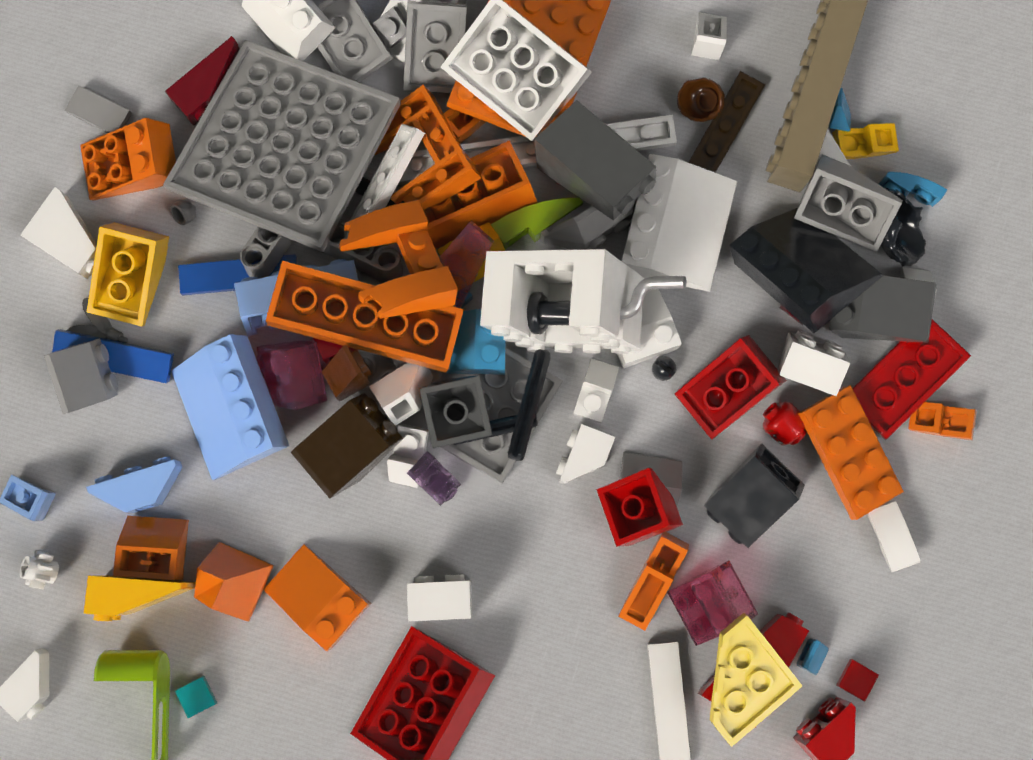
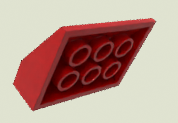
[350,626,495,760]

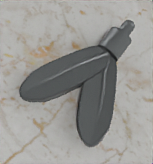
[66,298,128,343]

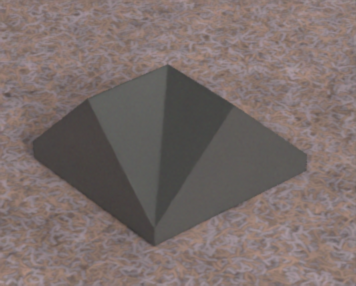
[419,375,492,448]

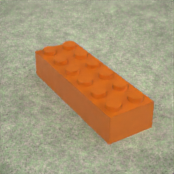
[265,261,464,373]

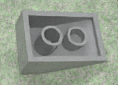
[794,154,903,252]

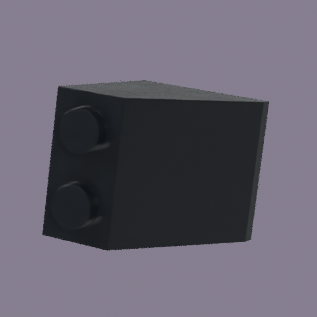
[704,443,805,548]

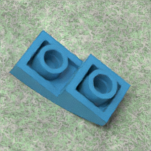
[878,172,947,207]

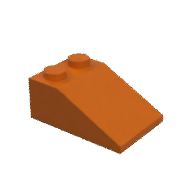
[263,544,371,651]

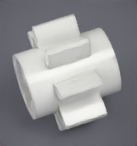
[20,550,59,590]

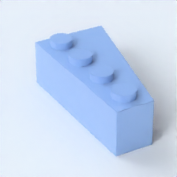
[234,259,358,337]

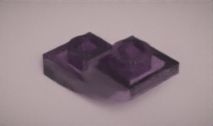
[407,451,461,506]

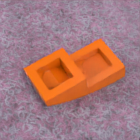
[908,402,977,441]

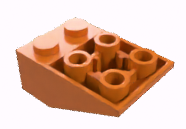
[80,117,176,201]

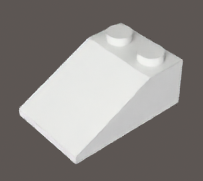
[617,289,682,369]

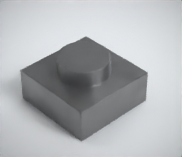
[372,7,407,49]

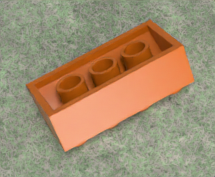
[423,140,538,249]

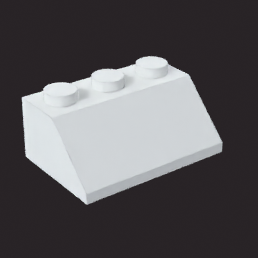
[242,0,336,61]

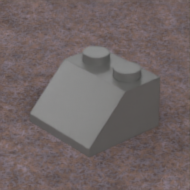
[44,338,118,414]

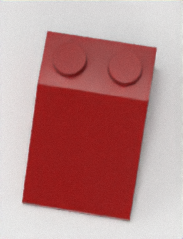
[675,335,787,440]

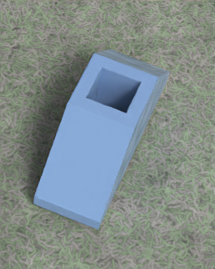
[86,456,182,514]

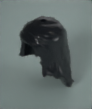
[881,188,926,267]

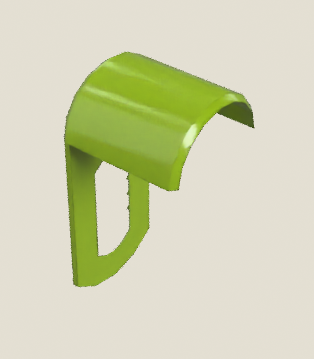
[93,650,170,760]

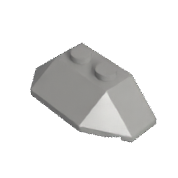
[540,200,636,250]

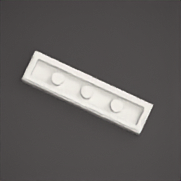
[350,124,425,221]
[647,641,691,760]

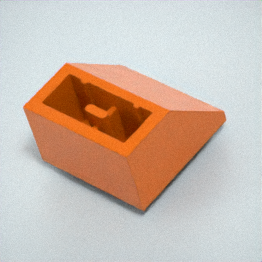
[113,516,189,580]

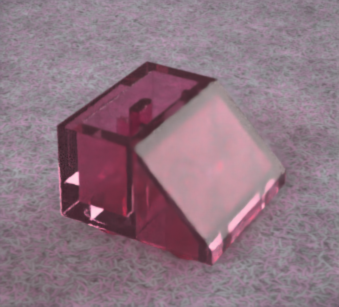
[256,340,327,410]
[667,560,758,646]

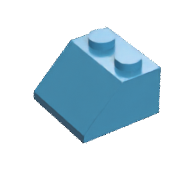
[446,309,506,375]

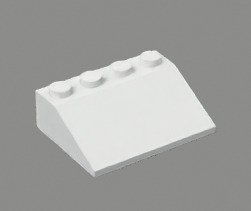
[441,0,592,142]
[622,154,737,292]

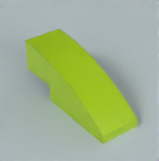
[491,198,583,250]

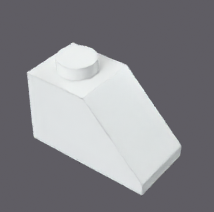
[0,648,49,722]

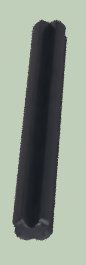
[508,349,551,461]

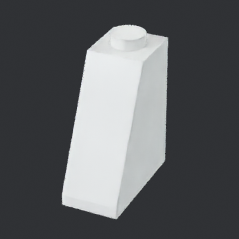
[21,187,97,279]

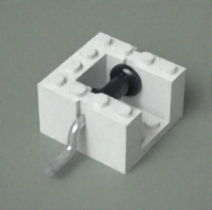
[480,249,687,354]

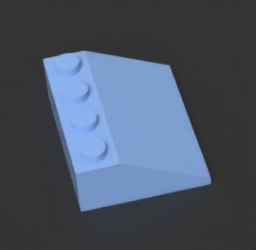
[171,334,289,480]

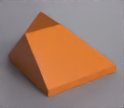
[194,542,274,622]

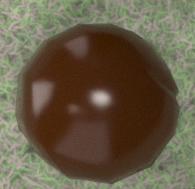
[677,77,725,122]

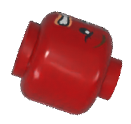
[763,401,807,446]

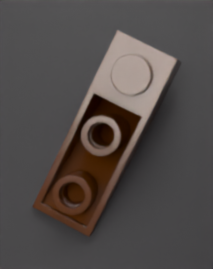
[322,345,372,402]

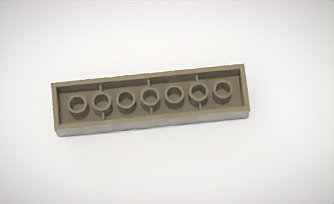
[765,0,868,192]

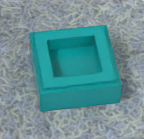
[175,676,217,718]

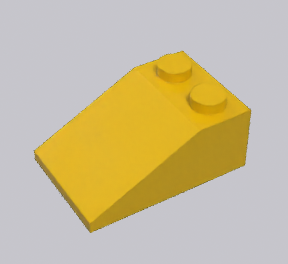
[87,222,170,327]
[84,575,195,621]

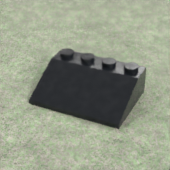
[729,208,882,333]

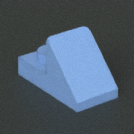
[0,475,56,521]

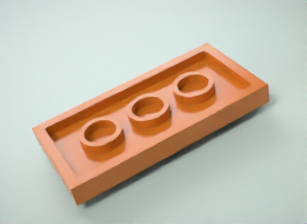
[798,385,904,520]

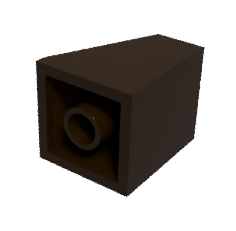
[291,393,404,499]

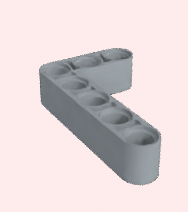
[240,222,403,283]

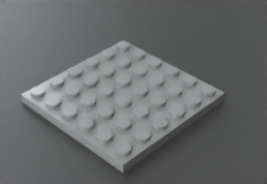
[163,40,401,252]

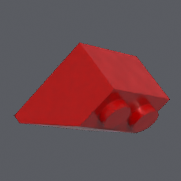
[596,467,683,547]

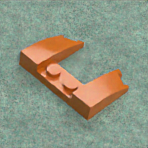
[375,84,481,210]
[339,200,458,319]

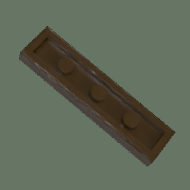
[688,71,766,173]

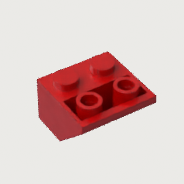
[793,697,856,760]

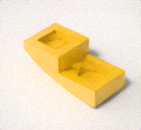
[832,123,899,159]

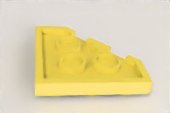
[709,613,802,747]

